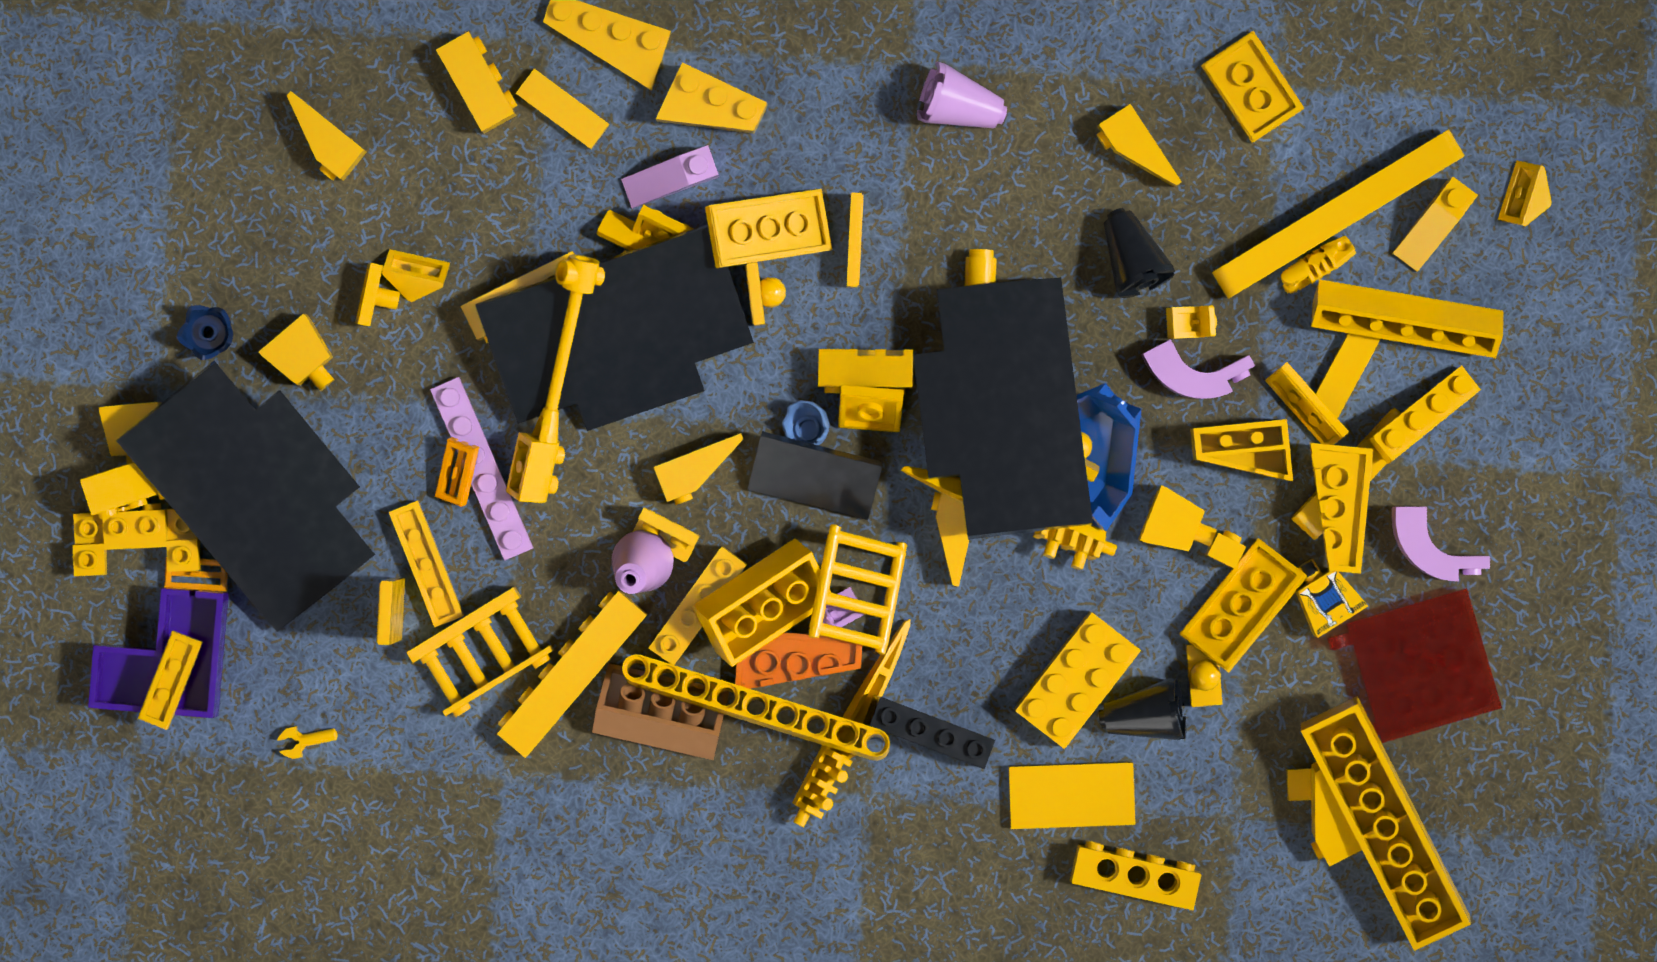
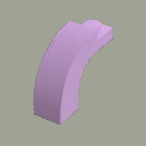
[1141,340,1255,399]
[1392,506,1490,581]

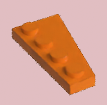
[735,632,862,689]

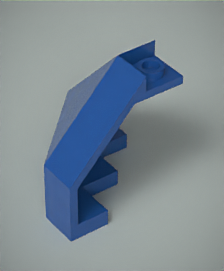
[1077,383,1141,531]

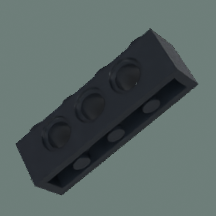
[863,695,995,769]

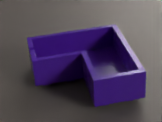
[88,587,229,718]

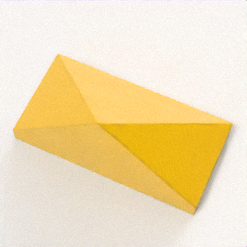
[1498,160,1552,226]
[382,249,450,302]

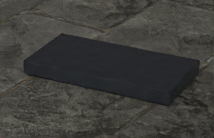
[748,431,883,520]

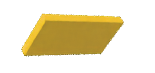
[705,189,832,268]
[1179,538,1307,673]
[376,577,405,645]
[1008,762,1135,829]

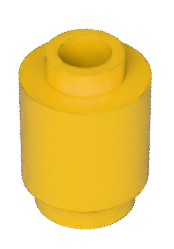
[964,249,997,286]

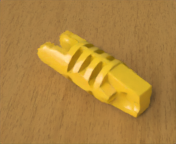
[1280,236,1356,294]

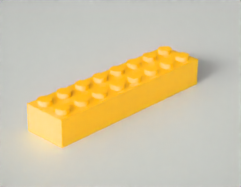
[1301,696,1471,951]

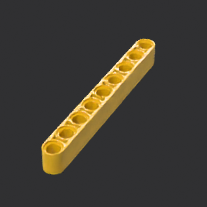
[1212,129,1465,299]
[622,654,890,761]

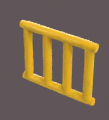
[808,524,907,655]

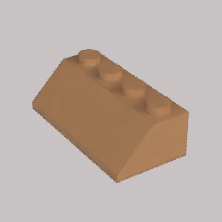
[592,663,729,760]

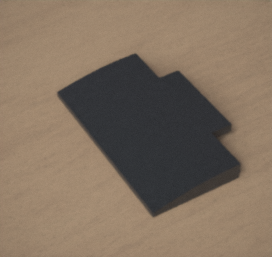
[475,224,754,431]
[913,277,1093,540]
[116,361,375,632]

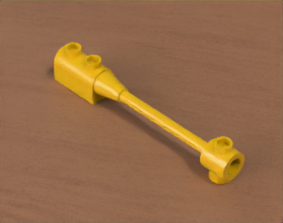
[506,254,605,503]

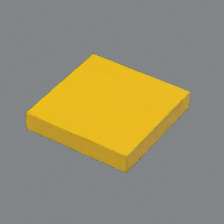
[838,385,904,432]

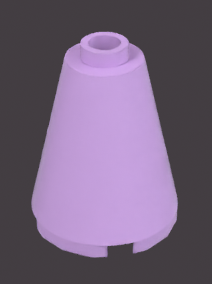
[917,61,1007,128]
[612,530,674,594]

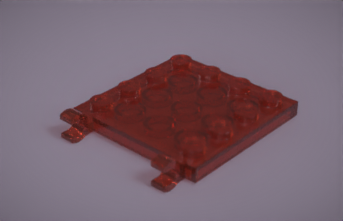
[1327,588,1502,743]

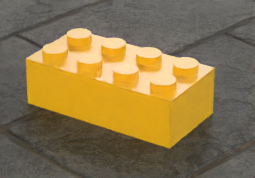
[692,538,831,667]
[1014,611,1141,749]

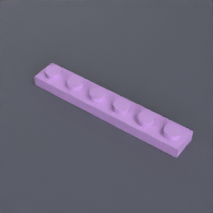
[430,377,534,561]

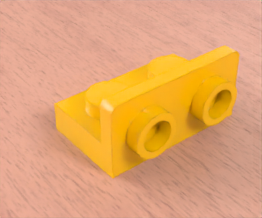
[633,507,701,562]

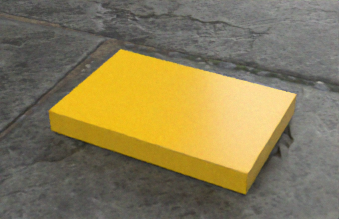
[1201,31,1305,143]

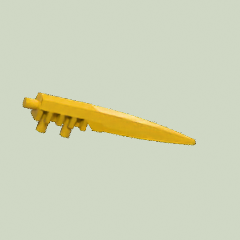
[901,466,1117,570]
[792,619,910,828]

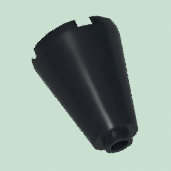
[1104,208,1175,298]
[1099,678,1187,740]

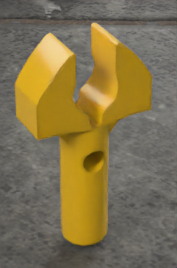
[277,726,338,759]

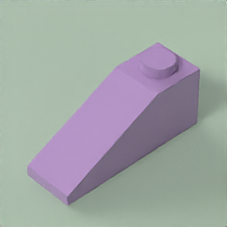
[621,145,719,209]

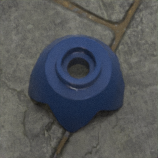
[176,305,233,360]

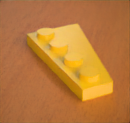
[543,0,671,91]
[1309,443,1373,574]

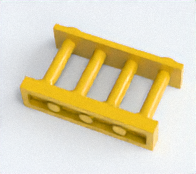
[406,587,554,718]

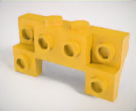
[72,503,201,576]

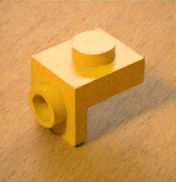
[1166,305,1217,339]

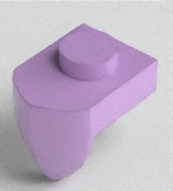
[823,587,864,627]

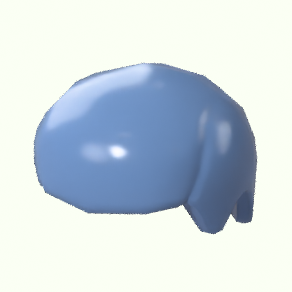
[782,400,830,445]

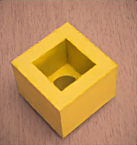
[1205,530,1246,569]

